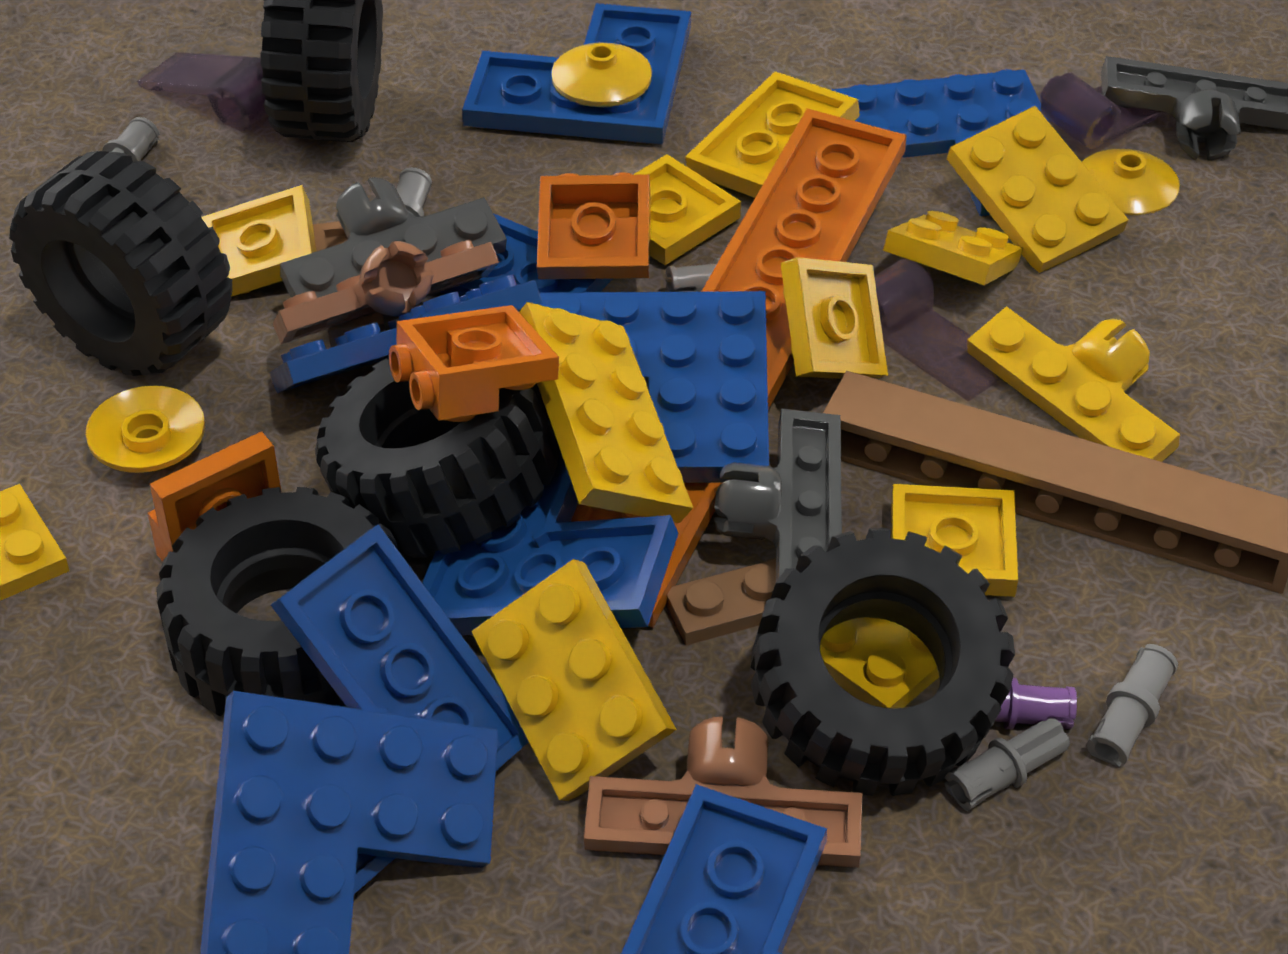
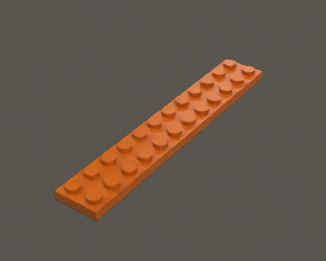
[571,108,907,627]

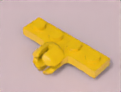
[967,306,1180,462]

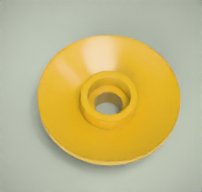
[552,43,652,107]
[1082,149,1180,215]
[86,386,205,473]

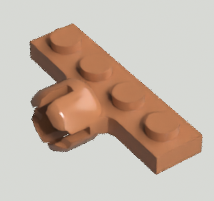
[273,240,499,344]
[584,717,862,868]

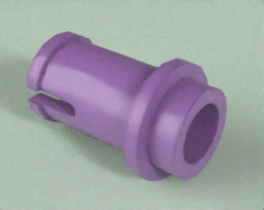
[995,677,1077,730]

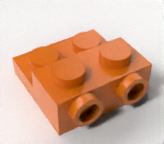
[537,172,651,280]
[389,305,559,422]
[148,431,282,562]

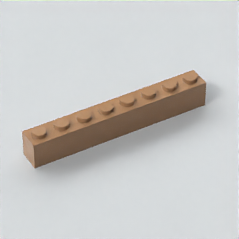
[823,370,1288,594]

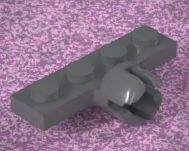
[1101,56,1288,160]
[280,177,507,298]
[714,409,842,581]

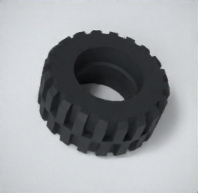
[260,0,383,142]
[9,151,232,376]
[315,358,560,558]
[156,487,397,716]
[750,528,1015,796]

